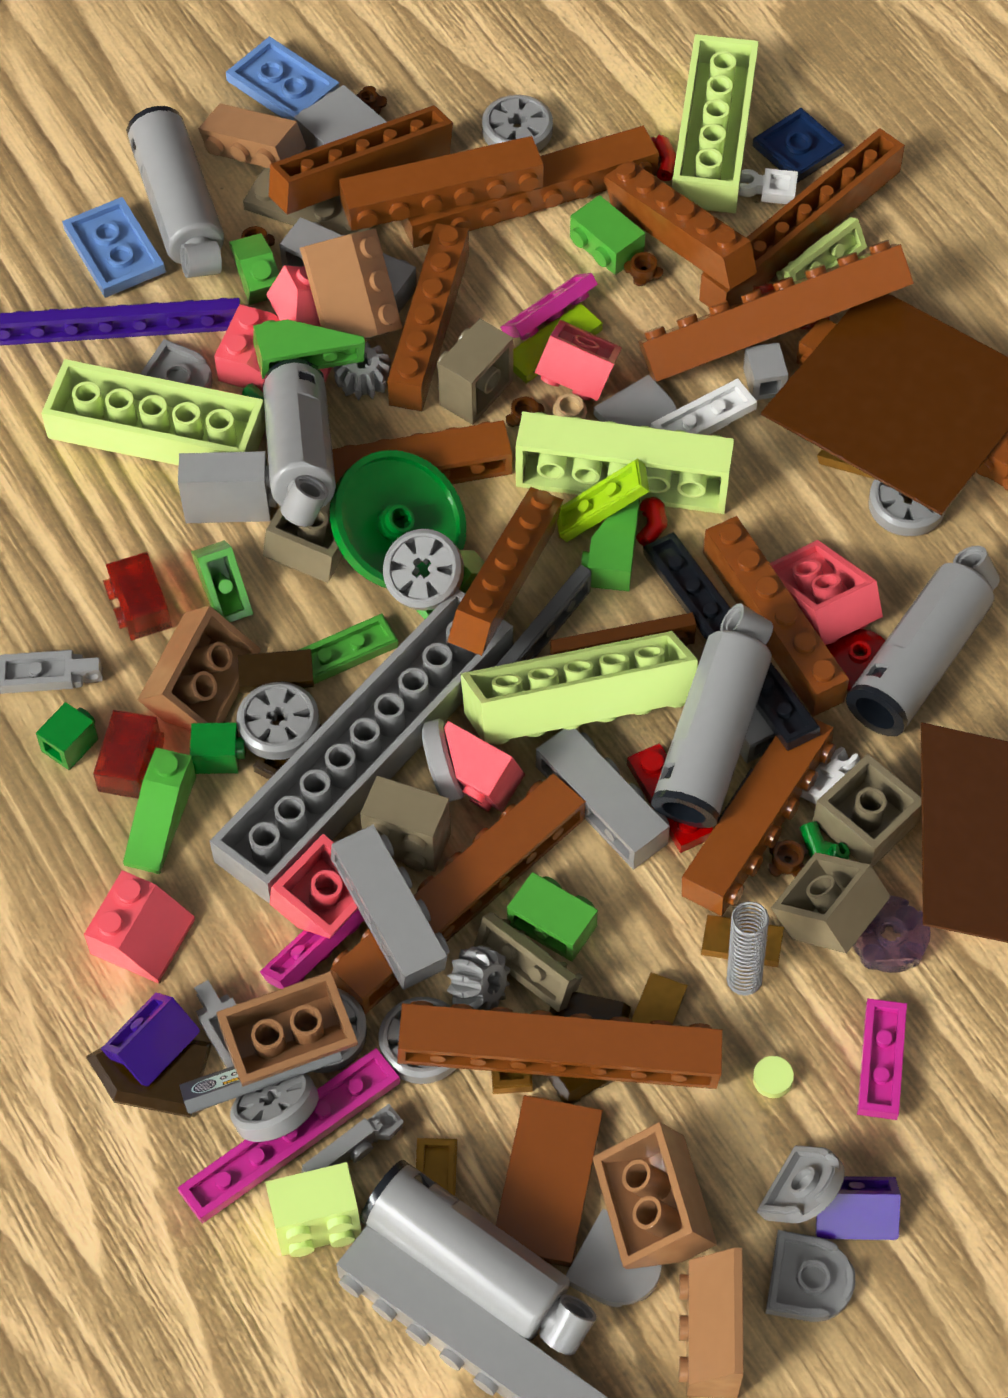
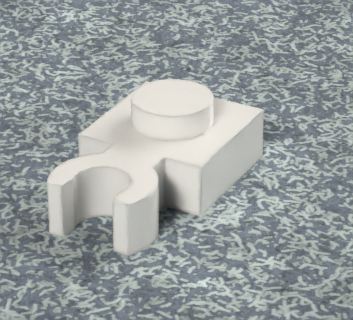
[739,168,798,204]
[800,747,860,804]

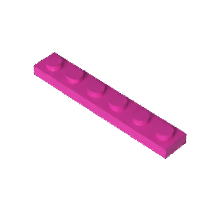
[177,1048,400,1224]

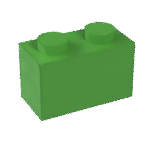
[570,195,645,275]
[507,872,598,962]

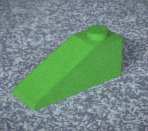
[253,319,365,379]
[581,498,640,591]
[123,747,196,874]

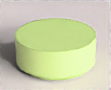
[753,1056,794,1098]

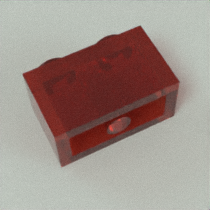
[103,552,172,641]
[93,709,164,799]

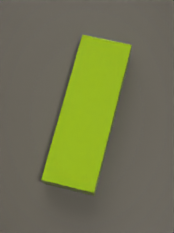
[513,303,603,384]
[557,458,650,542]

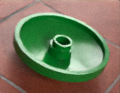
[330,450,466,588]

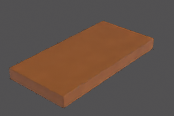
[496,1095,603,1267]

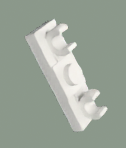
[651,378,757,435]

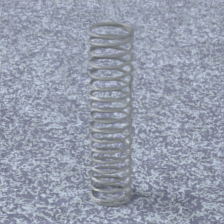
[726,901,769,996]

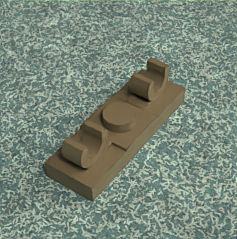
[474,912,583,1012]

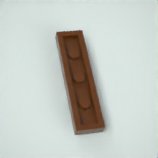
[550,612,696,655]

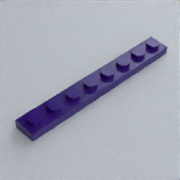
[0,298,240,346]

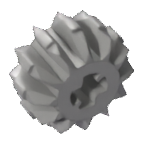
[334,341,391,401]
[447,946,510,1010]

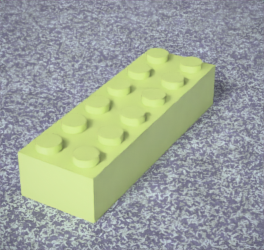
[672,34,759,213]
[41,359,266,465]
[516,411,734,514]
[460,631,698,745]

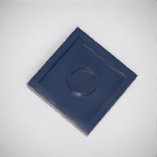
[752,108,845,183]

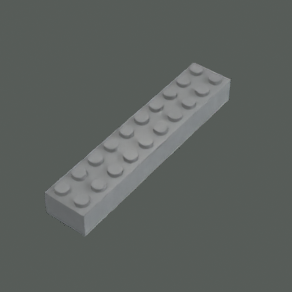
[210,589,513,903]

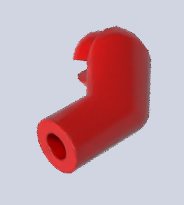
[651,134,676,181]
[636,497,668,546]

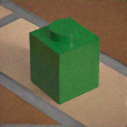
[36,702,99,770]
[190,723,246,774]

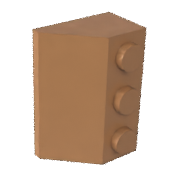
[300,228,403,339]
[138,606,261,731]
[216,971,358,1087]
[592,1122,717,1269]
[678,1248,743,1398]

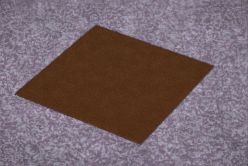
[760,293,1008,516]
[921,722,1008,943]

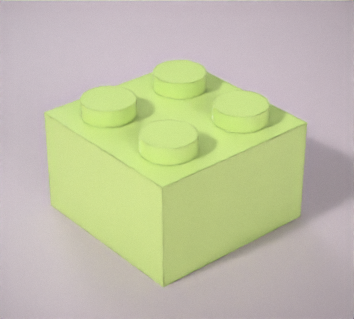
[265,1162,362,1257]

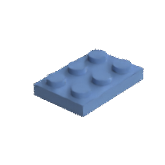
[226,36,340,120]
[62,197,166,298]

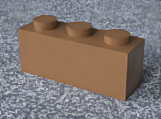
[198,103,306,168]

